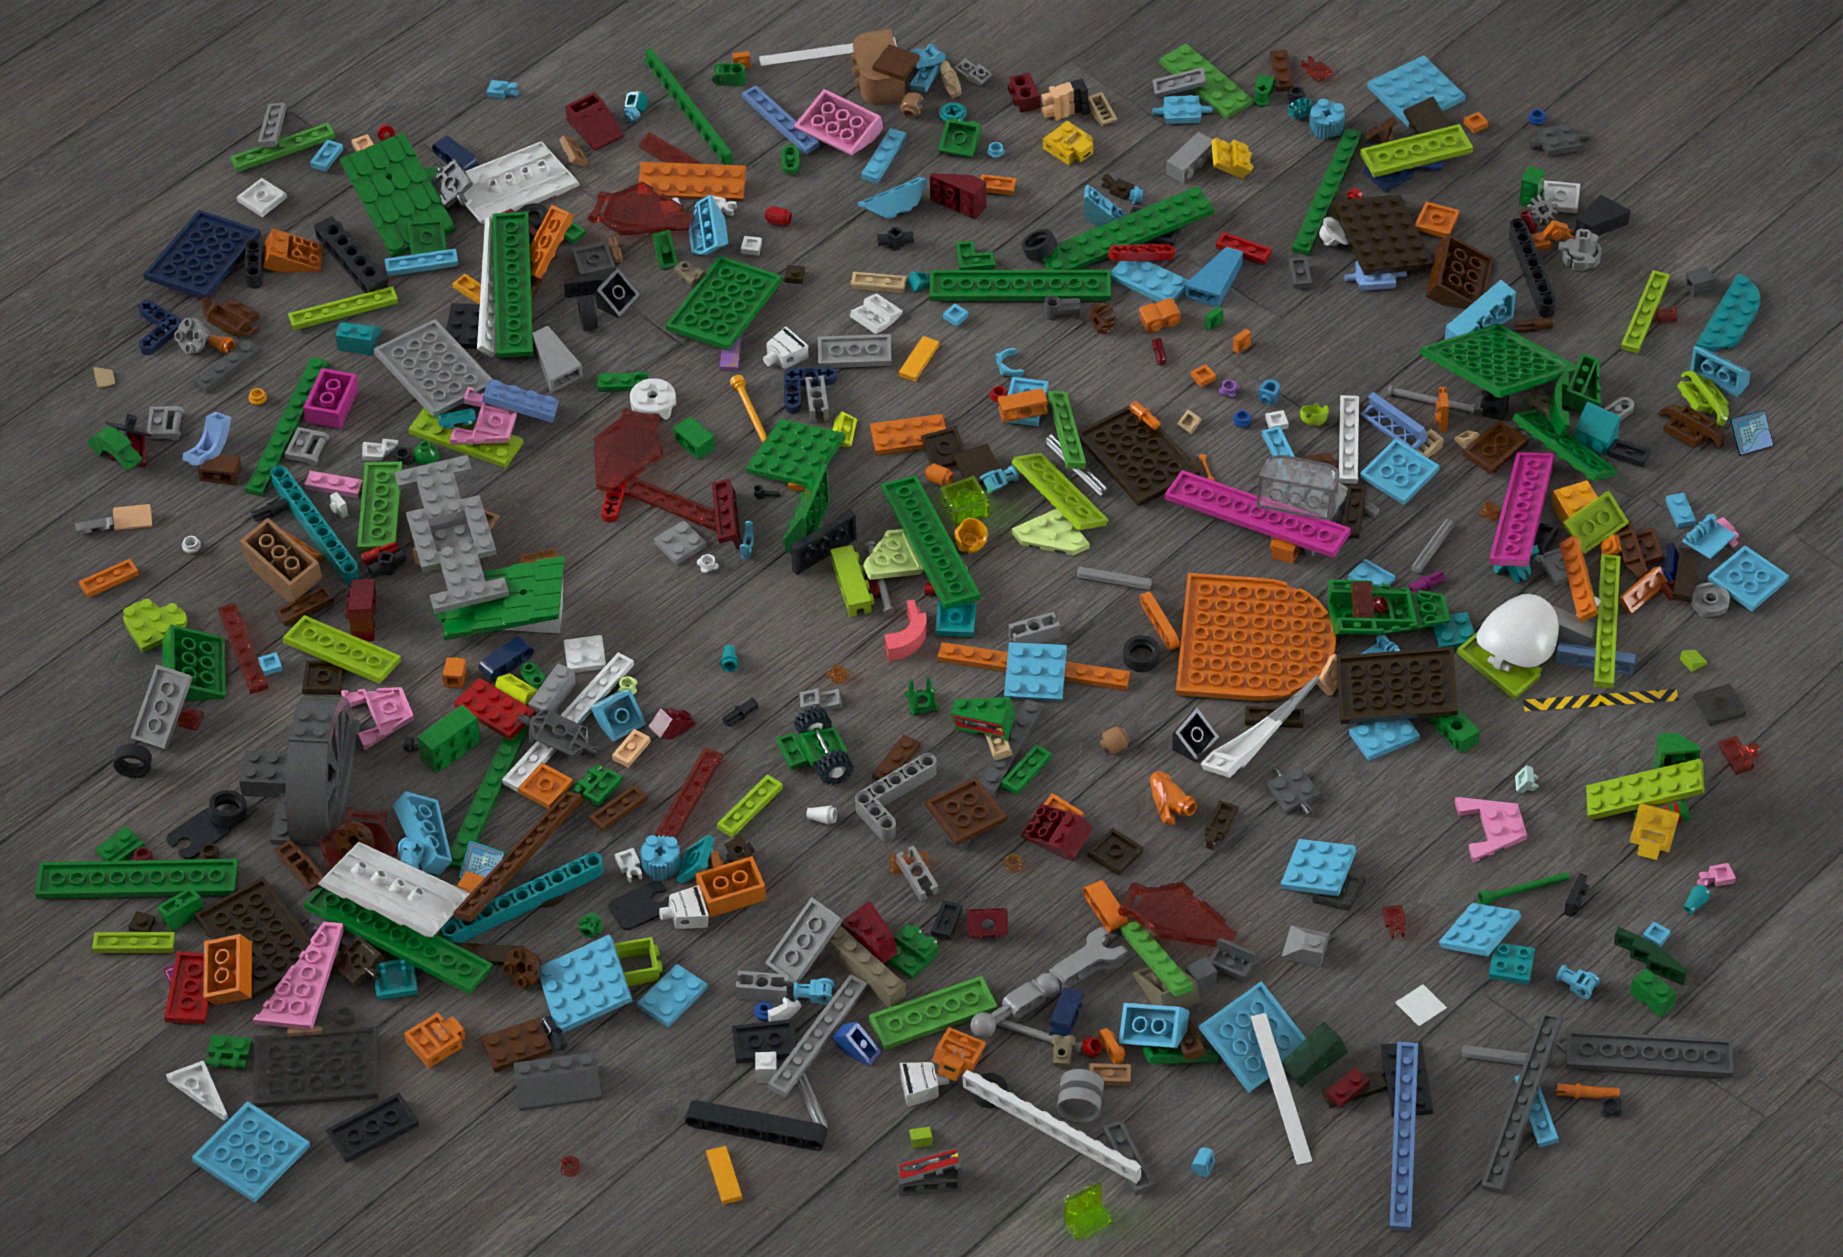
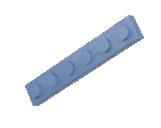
[742,86,820,155]

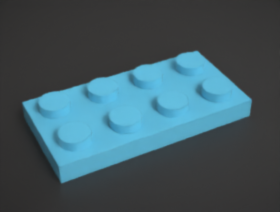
[1111,261,1189,302]

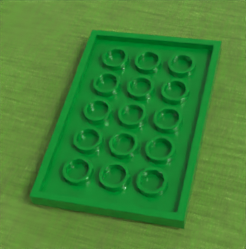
[665,256,782,351]

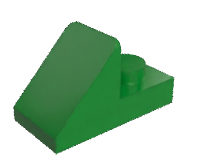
[652,230,678,269]

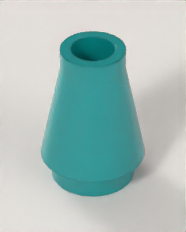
[720,645,739,673]
[1683,884,1711,914]

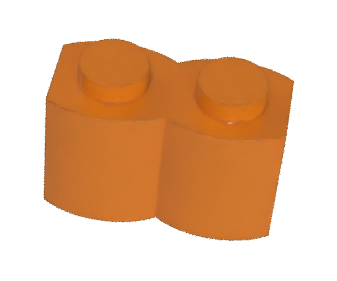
[1139,298,1181,333]

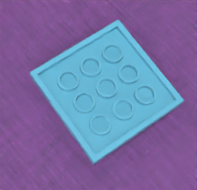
[1367,55,1466,128]
[539,934,633,1034]
[1198,981,1312,1093]
[192,1101,310,1203]

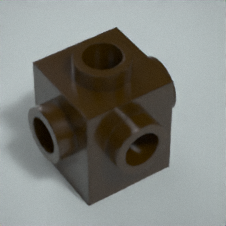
[724,835,755,863]

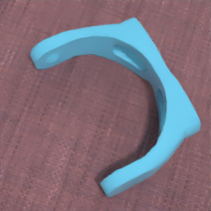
[996,348,1024,377]
[739,521,754,559]

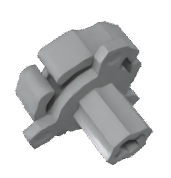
[1559,229,1602,271]

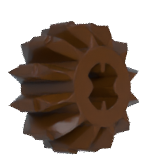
[1089,302,1118,334]

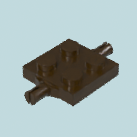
[332,936,385,987]

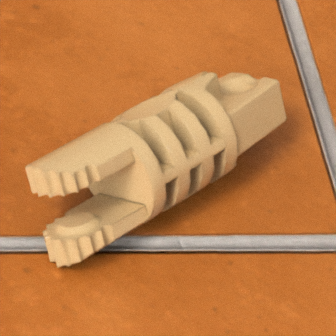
[940,60,962,99]

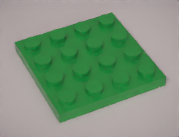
[745,419,846,487]

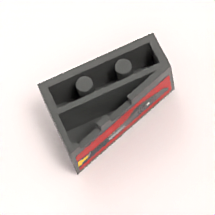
[897,1146,962,1197]

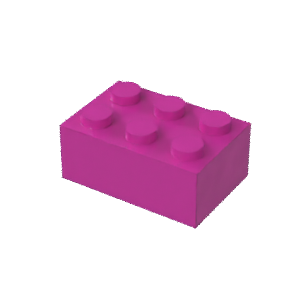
[303,368,359,429]

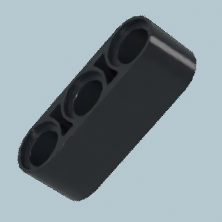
[245,239,264,289]

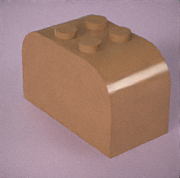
[851,29,905,105]
[240,518,322,603]

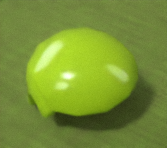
[1299,403,1329,427]

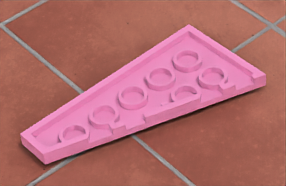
[253,922,344,1030]

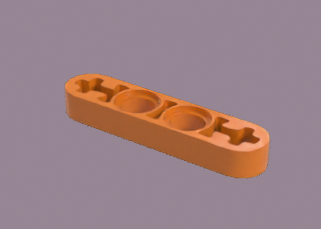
[1139,591,1180,651]

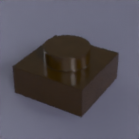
[784,265,805,284]
[128,911,156,932]

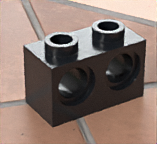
[1480,390,1510,421]

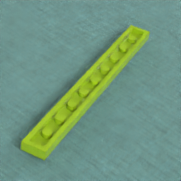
[1594,554,1620,689]

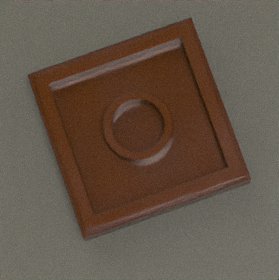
[872,44,920,81]

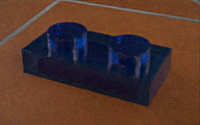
[1663,543,1679,585]

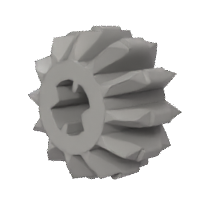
[1527,194,1558,224]

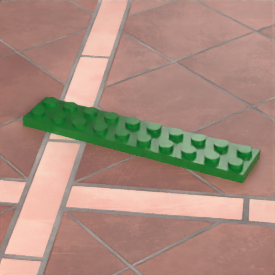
[1041,186,1215,270]
[493,212,533,358]
[930,270,1111,301]
[881,475,981,610]
[35,859,239,899]
[304,886,493,995]

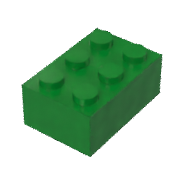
[417,705,481,774]

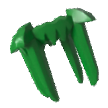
[904,677,941,716]

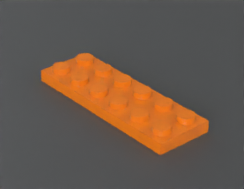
[638,162,746,201]

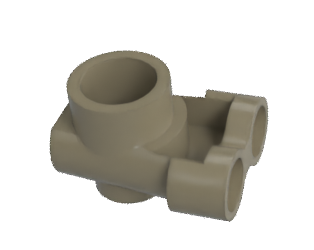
[674,261,706,287]
[1525,388,1550,418]
[1051,1035,1076,1069]

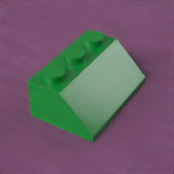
[1652,733,1701,770]

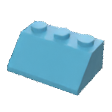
[1690,346,1751,397]
[1119,1003,1190,1048]

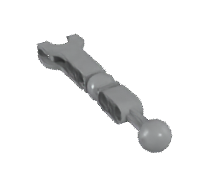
[970,927,1129,1038]

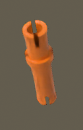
[1556,1083,1620,1100]

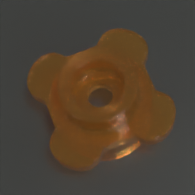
[1479,501,1501,520]
[826,664,850,684]

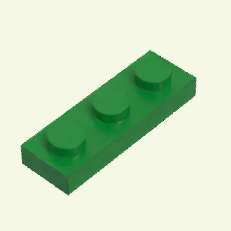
[1001,744,1052,795]

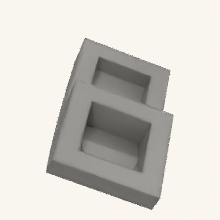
[799,688,842,711]

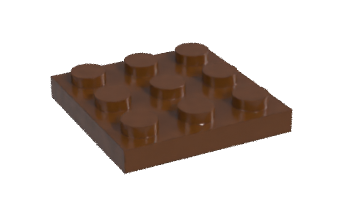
[925,777,1007,846]

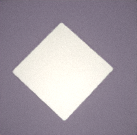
[1395,984,1447,1026]

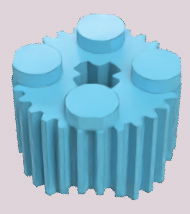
[1309,98,1345,140]
[640,835,681,881]

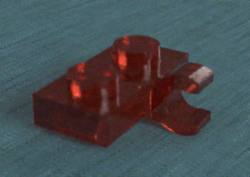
[1718,735,1760,775]

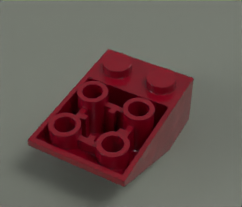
[565,92,624,151]
[929,173,987,220]
[1020,803,1093,861]

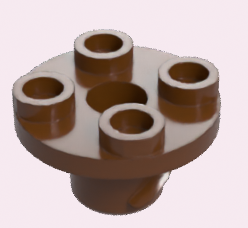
[1365,117,1398,144]
[335,821,375,857]
[503,947,541,989]

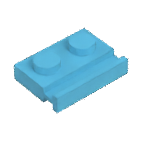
[1348,559,1396,586]

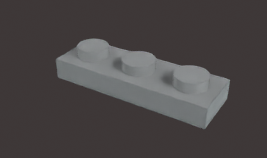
[1153,67,1207,98]

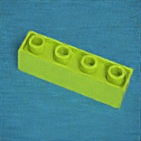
[830,545,874,617]

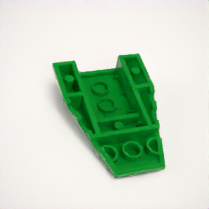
[1328,579,1450,636]

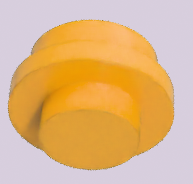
[248,388,267,405]

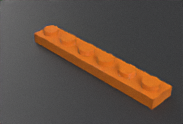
[1559,535,1598,623]

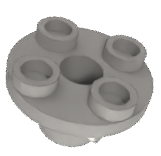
[175,318,210,354]

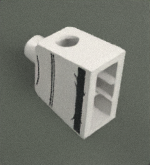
[763,327,809,369]
[659,885,709,929]
[900,1062,949,1107]

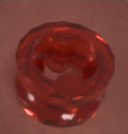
[561,1156,580,1177]

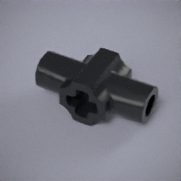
[877,227,914,251]
[367,550,406,577]

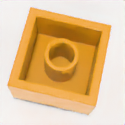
[1551,480,1598,532]

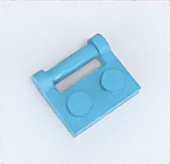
[911,44,946,69]

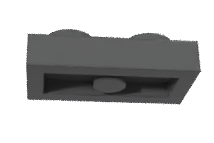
[1288,257,1312,289]

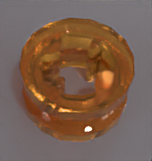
[1004,854,1023,873]

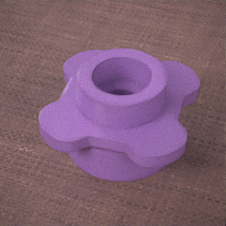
[1218,379,1240,398]

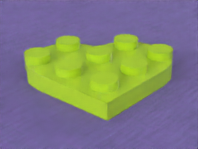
[123,599,188,653]

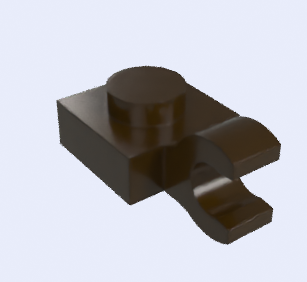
[1101,174,1134,200]

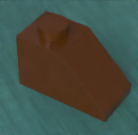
[198,454,242,485]

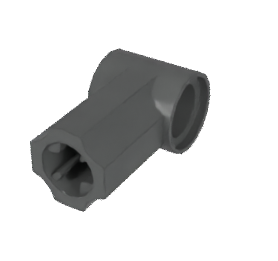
[1044,296,1080,320]

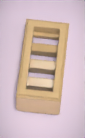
[1088,92,1118,126]
[1416,429,1443,458]

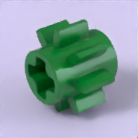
[578,913,604,938]

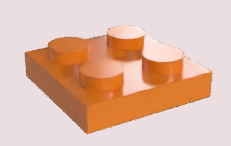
[1415,202,1460,238]
[518,762,573,809]

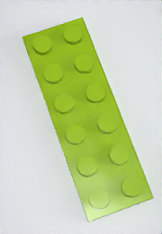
[1360,124,1473,178]
[408,408,524,468]
[1012,453,1108,530]
[283,615,401,684]
[1586,758,1705,820]

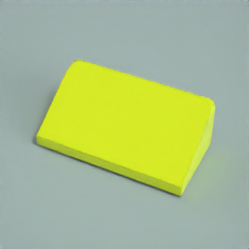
[833,411,857,448]
[495,673,538,705]

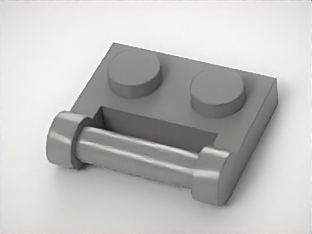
[147,406,184,441]
[285,427,330,466]

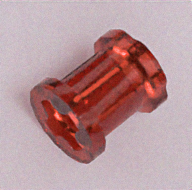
[1656,306,1678,324]

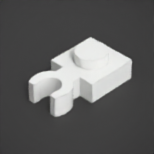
[713,196,737,216]
[615,848,642,882]

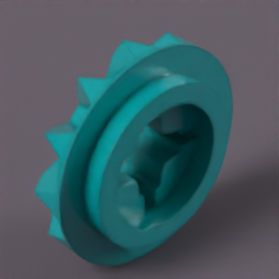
[1287,98,1315,120]
[939,102,967,123]

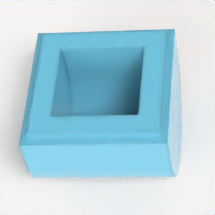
[1191,1148,1215,1178]

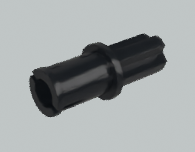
[251,498,289,522]
[722,698,759,726]
[541,1016,568,1051]

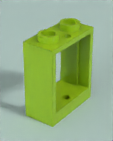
[614,937,663,986]

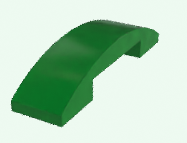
[1548,371,1569,438]

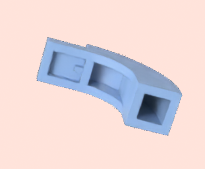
[182,412,232,466]

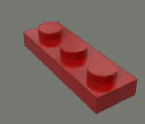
[1215,232,1272,265]

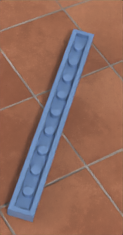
[1389,1042,1418,1231]

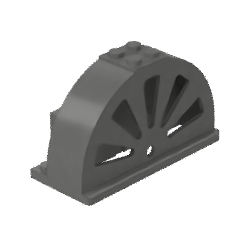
[239,695,361,847]

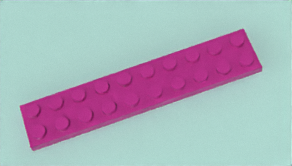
[1489,452,1555,567]
[1165,470,1351,558]

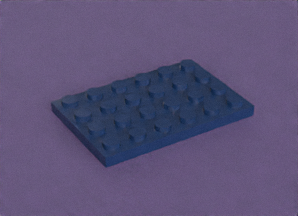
[143,210,261,298]

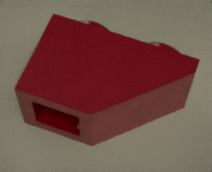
[649,708,696,740]

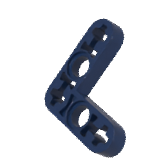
[139,300,181,355]
[784,367,837,414]

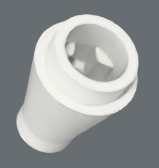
[807,805,837,825]

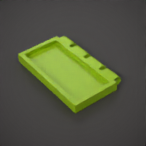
[1456,633,1542,700]

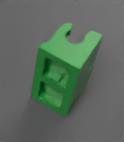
[157,887,204,932]

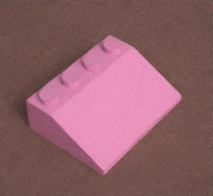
[794,89,884,155]

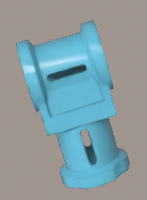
[979,465,1019,494]
[398,838,425,869]
[1556,965,1600,999]
[794,978,834,1005]

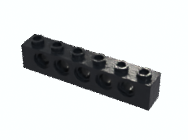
[314,216,389,294]

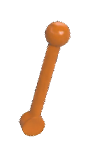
[1199,454,1214,481]

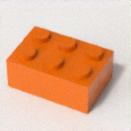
[696,856,766,918]
[204,934,252,1006]

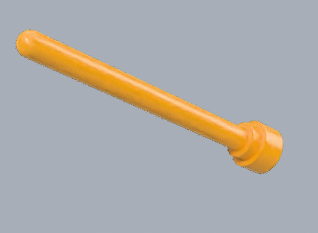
[730,375,767,443]

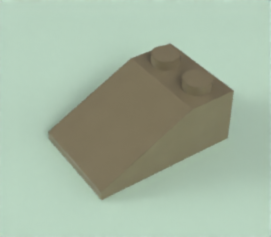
[1133,967,1200,1009]

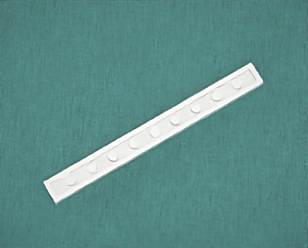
[477,216,496,357]
[502,653,634,792]
[963,1070,1141,1184]

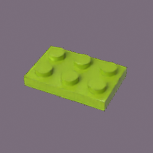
[1562,491,1629,554]

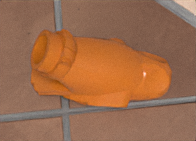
[1150,771,1197,826]

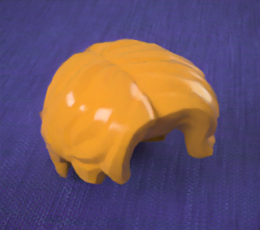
[954,518,988,554]

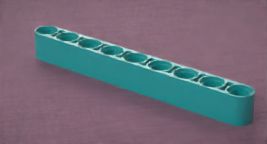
[271,466,359,585]
[441,852,604,943]

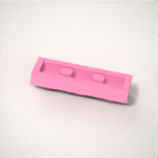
[304,471,363,498]

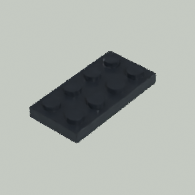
[791,510,857,575]
[1380,1041,1433,1117]
[326,1092,419,1163]

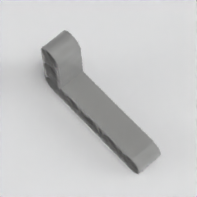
[855,753,937,841]

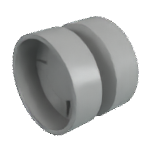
[1057,1069,1104,1123]

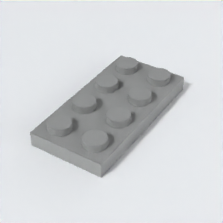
[818,334,892,368]
[131,664,193,750]
[765,897,843,984]

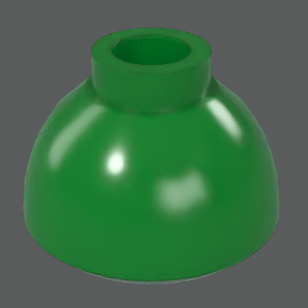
[414,440,439,465]

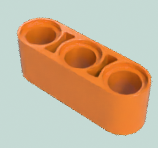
[1083,880,1128,932]

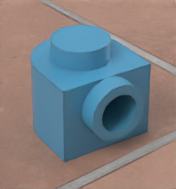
[1258,379,1280,405]

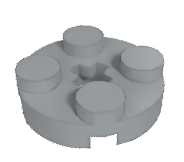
[1691,583,1730,618]

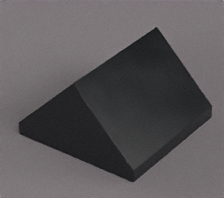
[595,267,640,318]
[1172,707,1219,762]

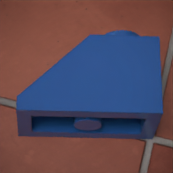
[832,1022,882,1066]

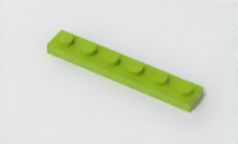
[1621,270,1670,354]
[288,286,398,331]

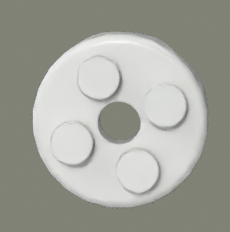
[630,378,676,421]

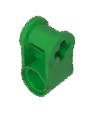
[712,62,746,86]
[1254,75,1275,107]

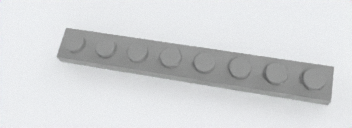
[767,974,868,1097]

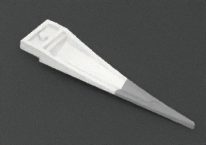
[1201,675,1320,778]

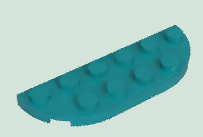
[1695,274,1760,352]

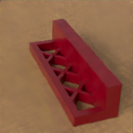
[712,478,742,549]

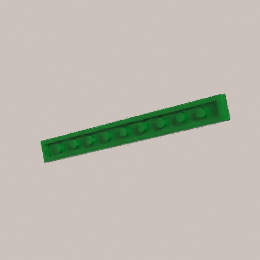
[644,48,733,165]
[1292,128,1363,256]
[245,357,329,497]
[448,725,529,870]

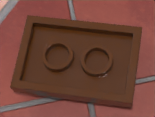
[1463,420,1528,474]
[481,1018,553,1073]

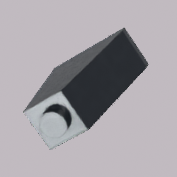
[1575,195,1631,236]

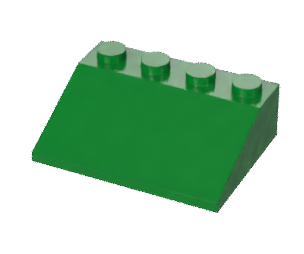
[783,464,829,553]
[162,624,226,701]

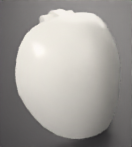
[1476,594,1559,672]

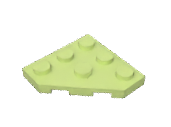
[1012,509,1089,556]
[863,529,923,580]

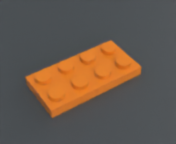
[530,205,574,279]
[870,414,946,455]

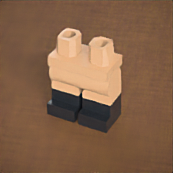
[1041,78,1089,121]

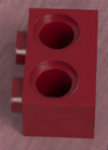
[1007,72,1040,113]

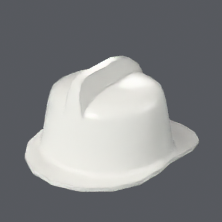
[1319,217,1348,246]

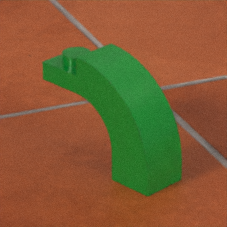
[88,427,142,472]

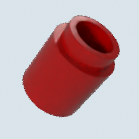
[765,206,792,226]

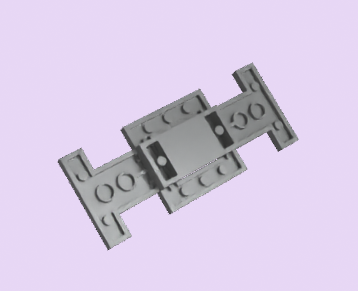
[394,455,509,614]

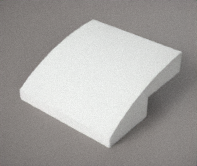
[850,293,903,334]

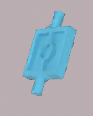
[1152,95,1212,124]

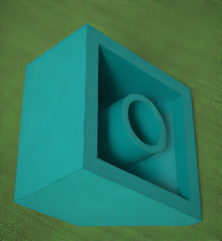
[335,322,383,355]
[1574,402,1621,456]

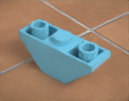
[1084,184,1125,226]

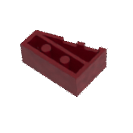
[345,579,376,641]
[840,901,898,964]

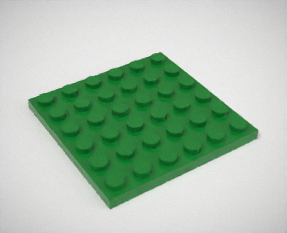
[1420,323,1577,398]

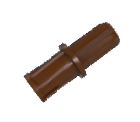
[1515,317,1553,332]

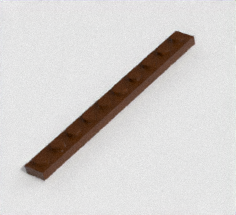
[454,791,583,922]

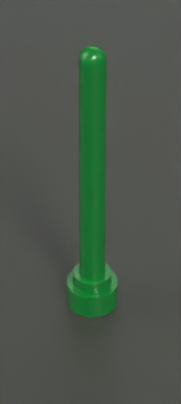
[1478,872,1570,905]

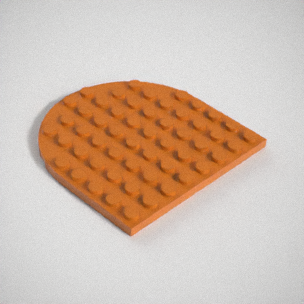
[1176,573,1336,701]

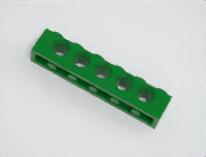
[1426,708,1480,753]

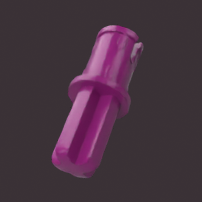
[1408,571,1445,593]

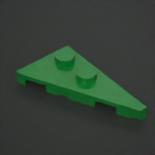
[1140,1045,1219,1065]

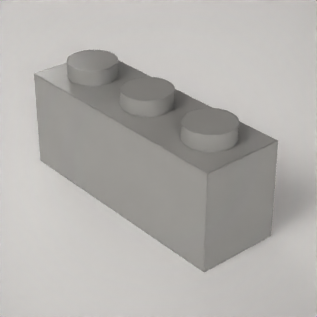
[1166,132,1213,183]
[528,663,576,715]

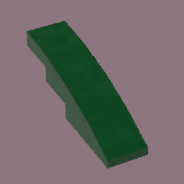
[1614,927,1687,985]

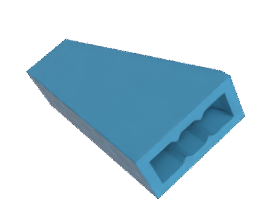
[1185,247,1243,307]

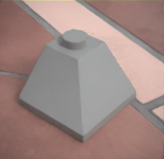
[1281,925,1330,968]

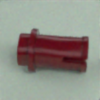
[1520,210,1538,234]

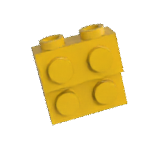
[1211,137,1253,179]

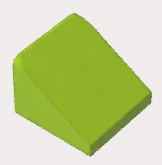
[1680,650,1707,672]
[909,1127,933,1148]

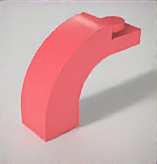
[885,600,927,661]

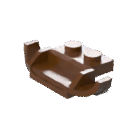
[201,296,261,336]
[1657,405,1724,449]
[1616,521,1664,579]

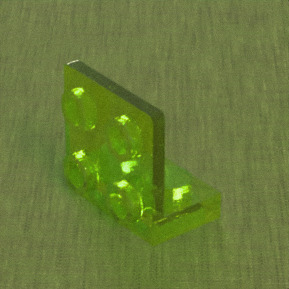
[1064,1182,1113,1241]

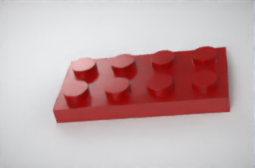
[453,678,536,740]
[164,952,210,1024]

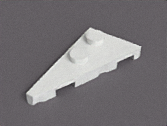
[166,1060,228,1121]

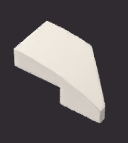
[362,439,398,461]
[768,997,802,1022]

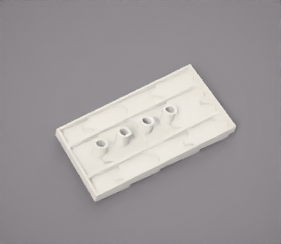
[463,141,580,224]
[318,842,470,937]

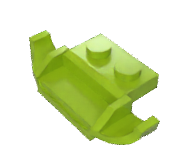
[1677,371,1729,426]

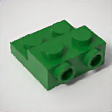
[938,118,982,159]
[887,924,938,980]

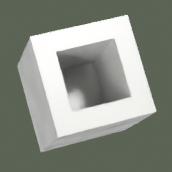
[755,1052,777,1084]

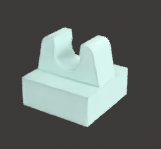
[1515,765,1539,793]

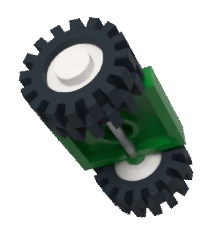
[794,706,854,785]

